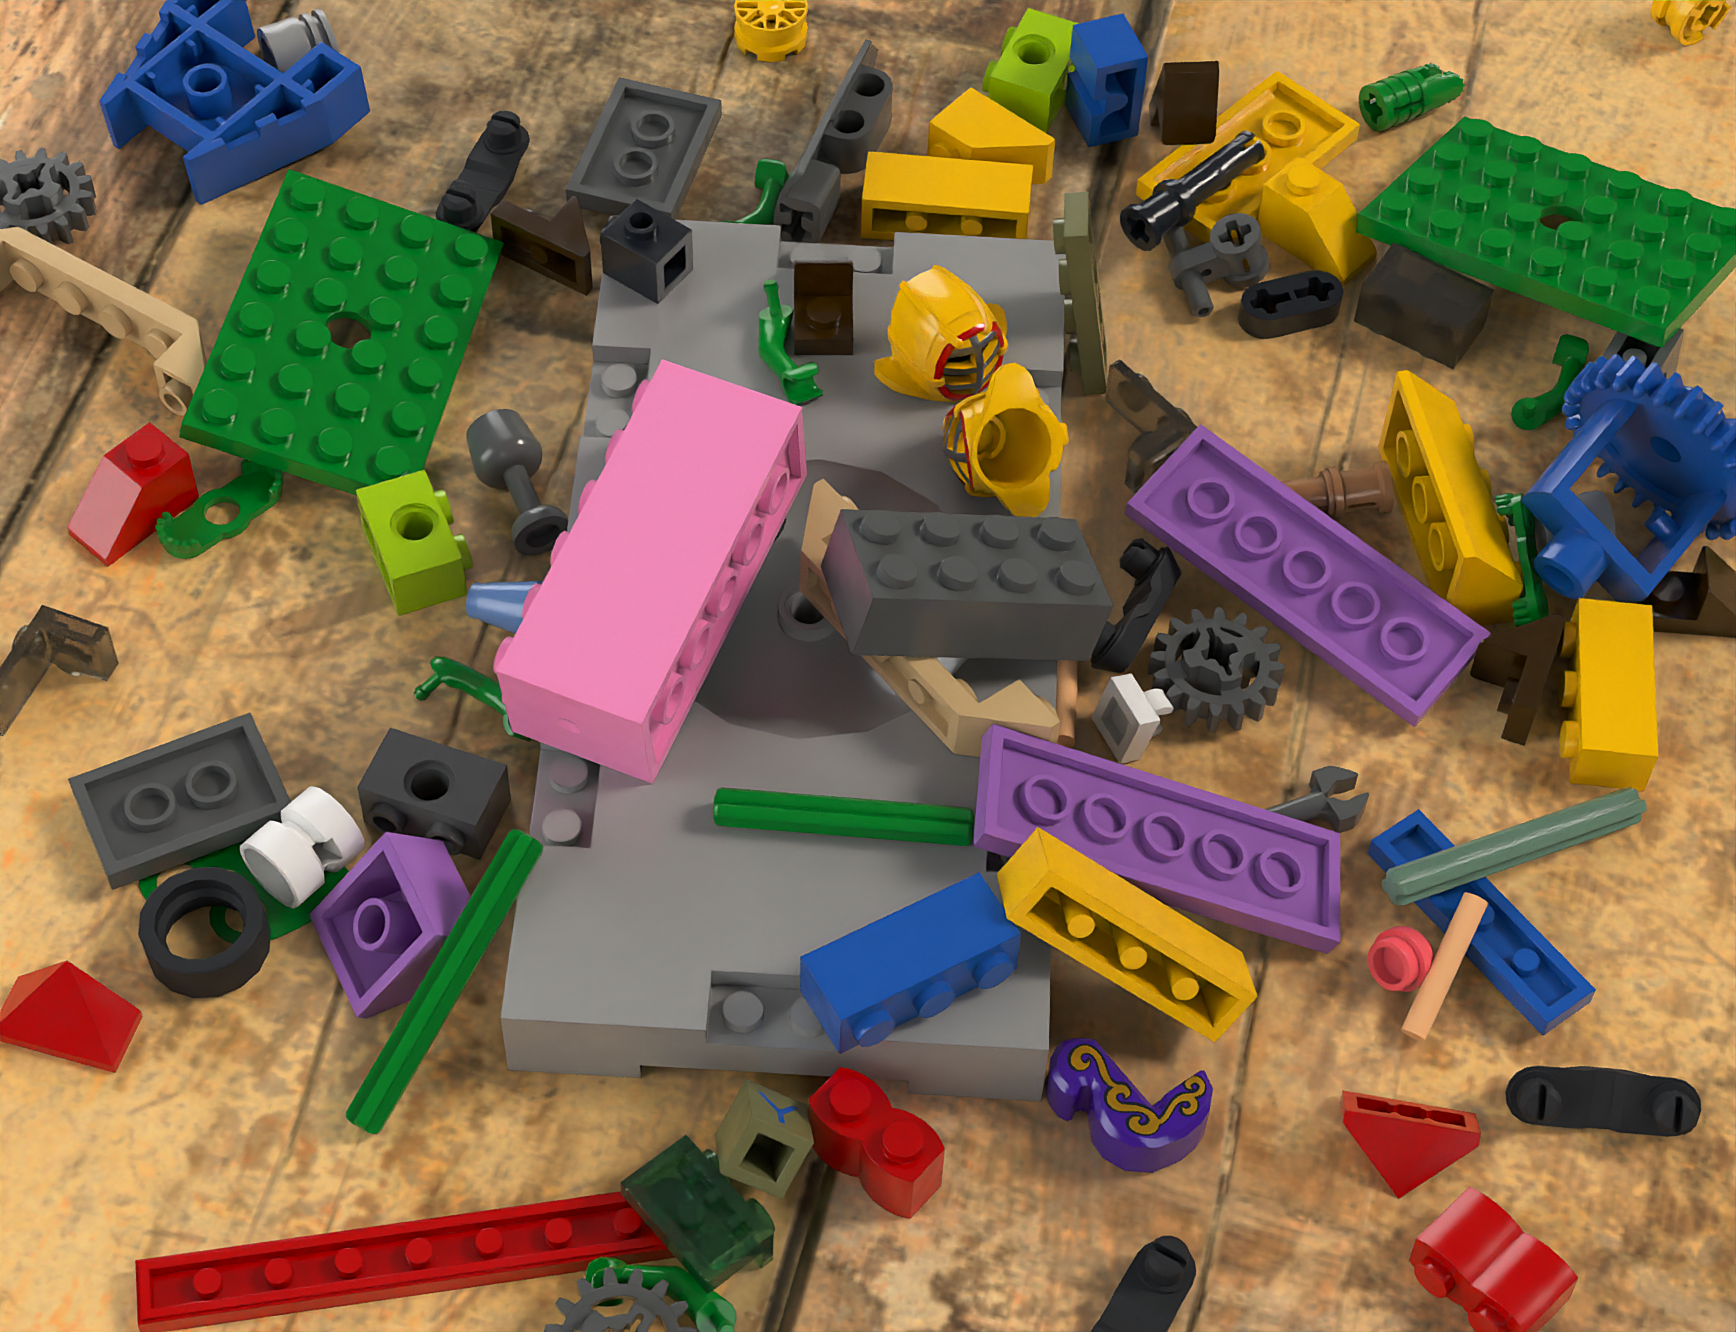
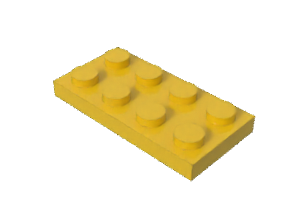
[1136,71,1360,243]

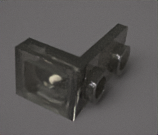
[1105,360,1197,494]
[0,605,119,736]

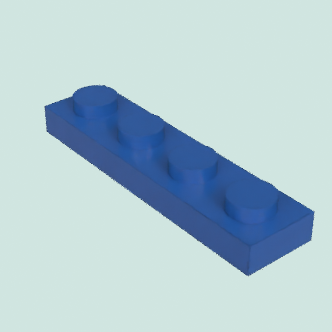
[1367,809,1596,1036]

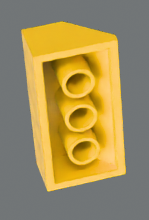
[1378,370,1526,626]

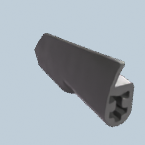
[773,39,893,243]

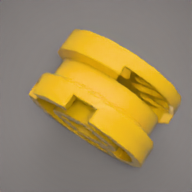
[734,0,808,62]
[1650,0,1731,46]

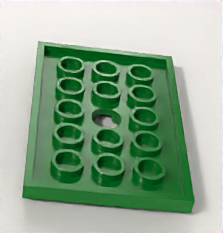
[1356,117,1736,348]
[179,169,504,495]

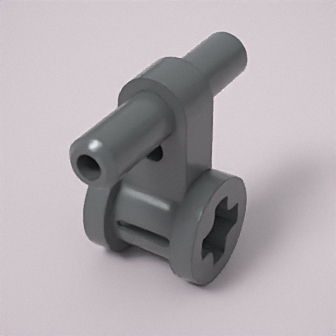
[1162,213,1270,317]

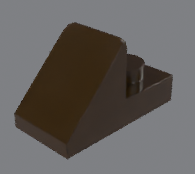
[1149,61,1219,145]
[490,196,593,296]
[794,260,854,355]
[1634,546,1736,638]
[1470,614,1567,746]

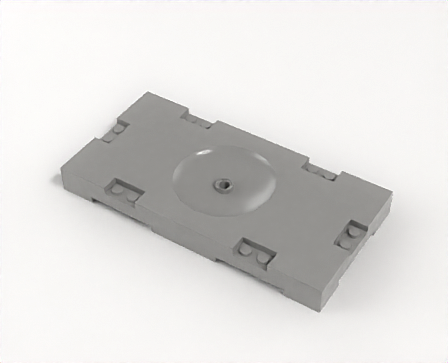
[501,216,1066,1101]

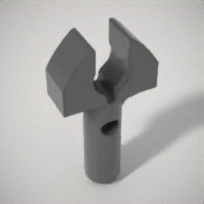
[1265,766,1369,833]

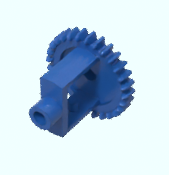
[1520,354,1736,603]

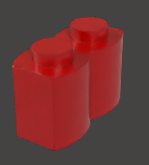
[808,1067,945,1219]
[1409,1187,1578,1332]

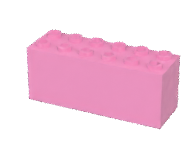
[493,359,807,784]

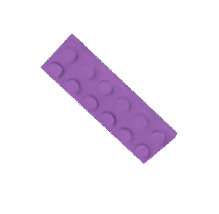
[1125,424,1491,727]
[973,724,1340,954]

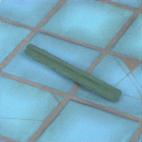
[1382,787,1647,906]

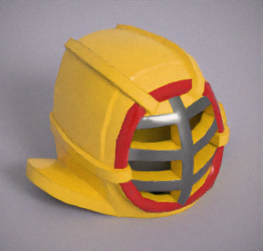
[874,265,1008,402]
[942,362,1069,517]

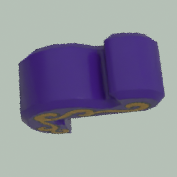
[1046,1038,1213,1173]

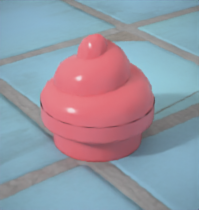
[1368,926,1434,992]

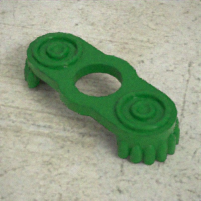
[155,459,284,559]
[1494,493,1549,627]

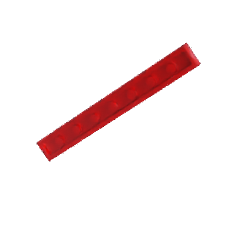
[135,1181,702,1332]

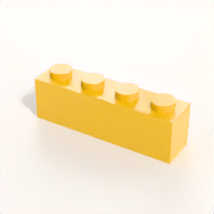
[996,827,1258,1042]

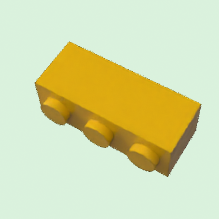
[861,151,1033,241]
[1557,598,1658,791]

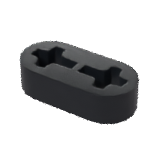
[1238,270,1344,339]

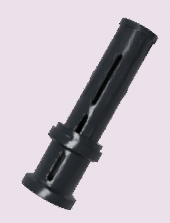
[1120,131,1265,251]

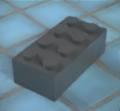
[821,509,1113,661]

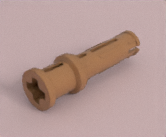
[1280,460,1394,519]

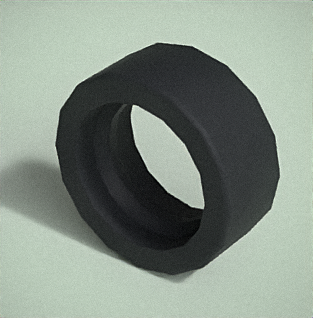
[138,867,271,998]

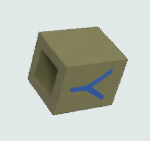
[715,1079,814,1199]

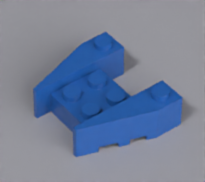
[99,0,370,205]

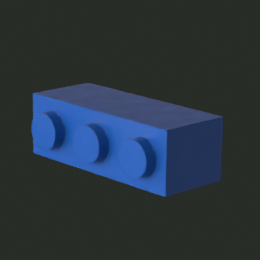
[800,872,1021,1054]

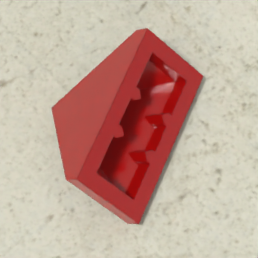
[0,960,143,1073]
[1340,1090,1481,1199]

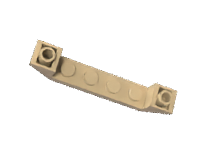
[0,227,207,416]
[799,479,1061,757]

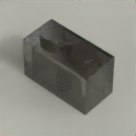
[1354,242,1494,370]

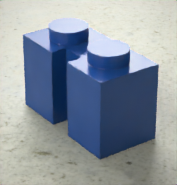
[1065,13,1148,148]

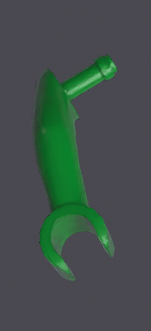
[723,158,789,225]
[758,279,823,405]
[1511,334,1589,430]
[413,656,532,742]
[585,1257,737,1332]

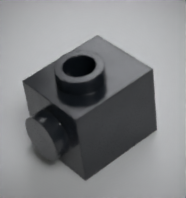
[600,199,693,304]

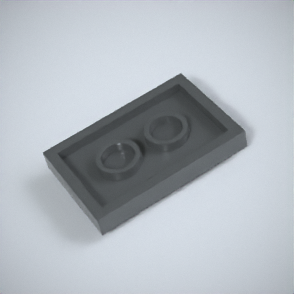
[566,77,722,220]
[68,712,291,890]

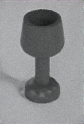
[466,409,568,555]

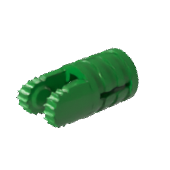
[1359,63,1465,132]

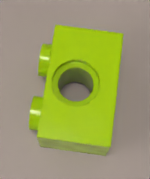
[982,8,1079,134]
[356,470,473,616]

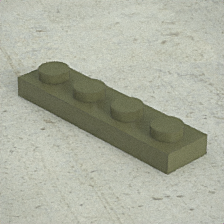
[1053,192,1107,395]

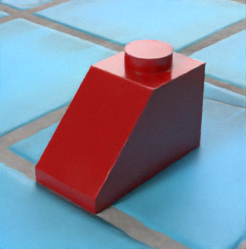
[67,422,199,567]

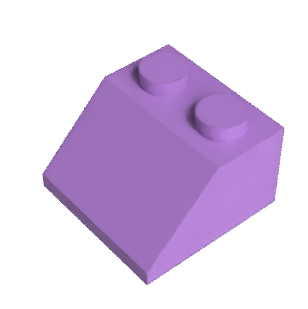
[309,832,493,1018]

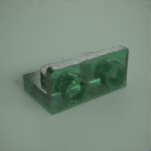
[620,1135,775,1294]

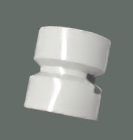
[240,786,365,908]

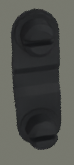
[435,110,530,233]
[1091,538,1182,673]
[1505,1066,1701,1137]
[1091,1235,1196,1332]

